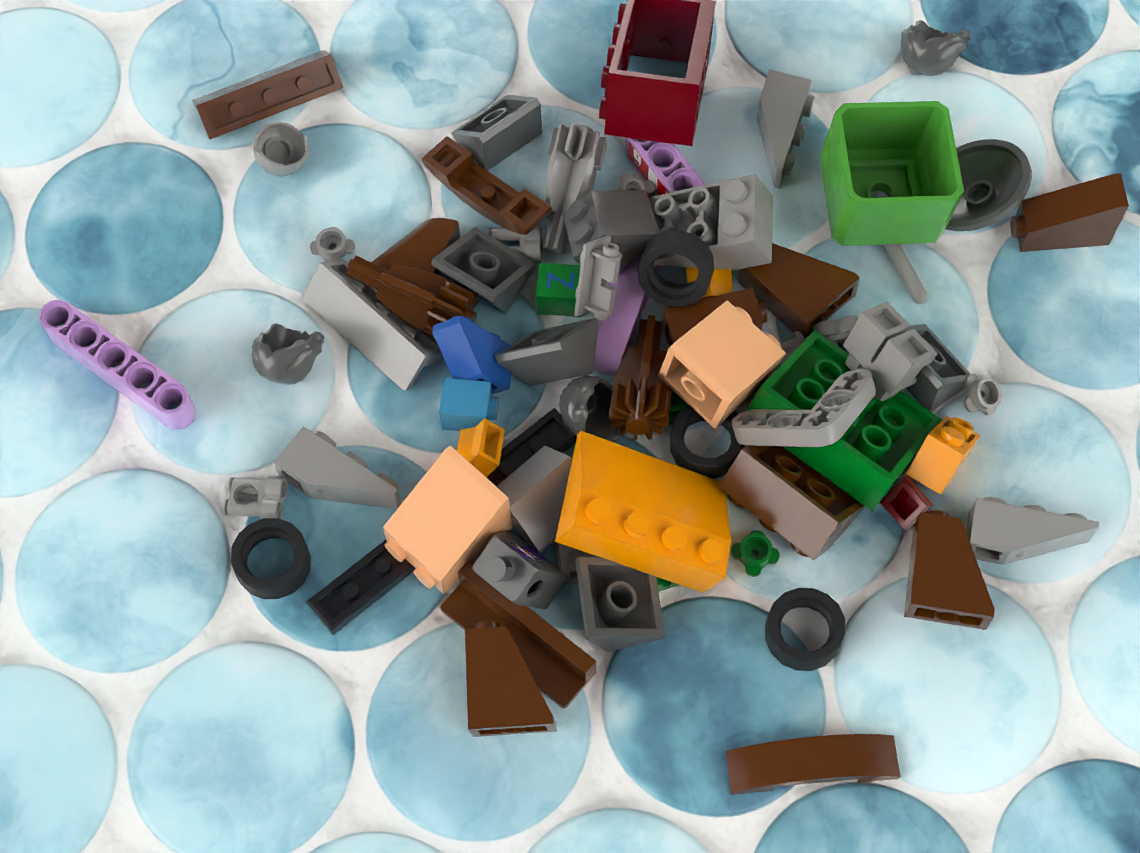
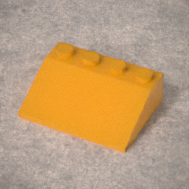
[555,431,731,593]

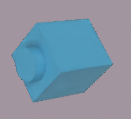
[439,378,499,431]

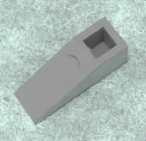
[757,69,815,188]
[274,426,401,509]
[966,497,1099,565]

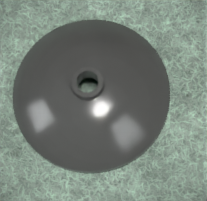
[946,139,1032,231]

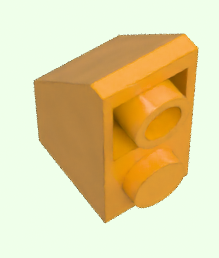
[906,416,981,495]

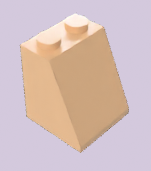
[658,300,786,429]
[383,445,512,594]

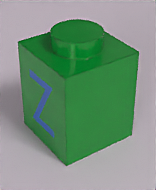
[536,263,582,317]

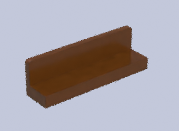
[192,50,344,139]
[440,561,596,709]

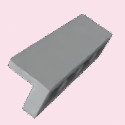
[302,259,444,390]

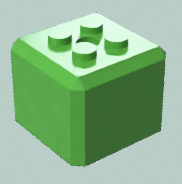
[819,101,964,246]

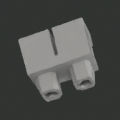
[843,302,938,401]

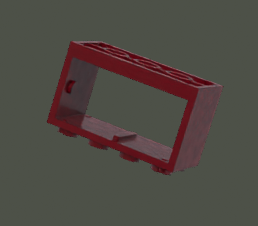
[599,0,716,146]

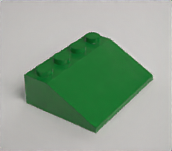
[747,330,942,512]

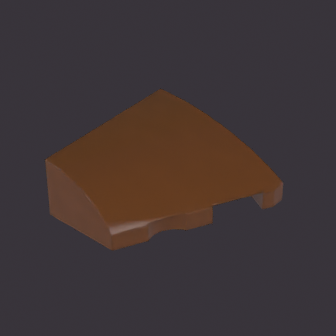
[371,218,460,274]

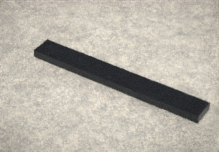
[306,408,577,635]

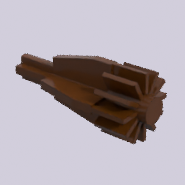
[346,256,478,336]
[609,315,672,440]

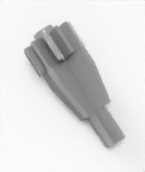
[543,123,607,255]

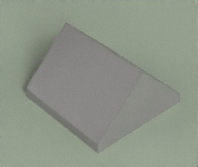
[497,446,572,553]

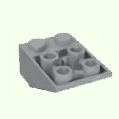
[651,174,773,270]

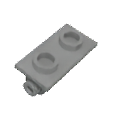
[574,235,622,321]

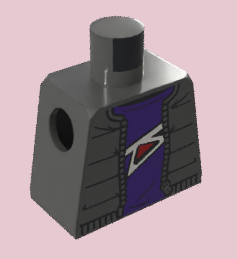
[472,531,569,609]

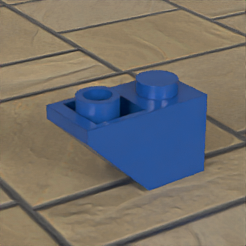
[432,316,512,394]

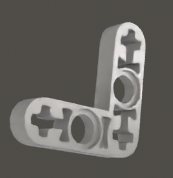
[731,369,876,447]

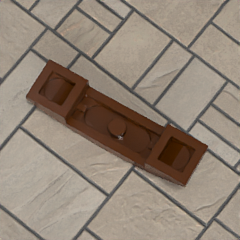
[421,136,552,235]
[725,734,901,795]

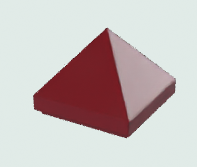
[880,475,933,532]

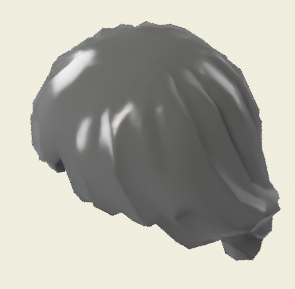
[901,20,971,76]
[252,323,324,385]
[559,375,620,443]

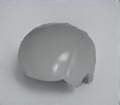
[253,121,310,177]

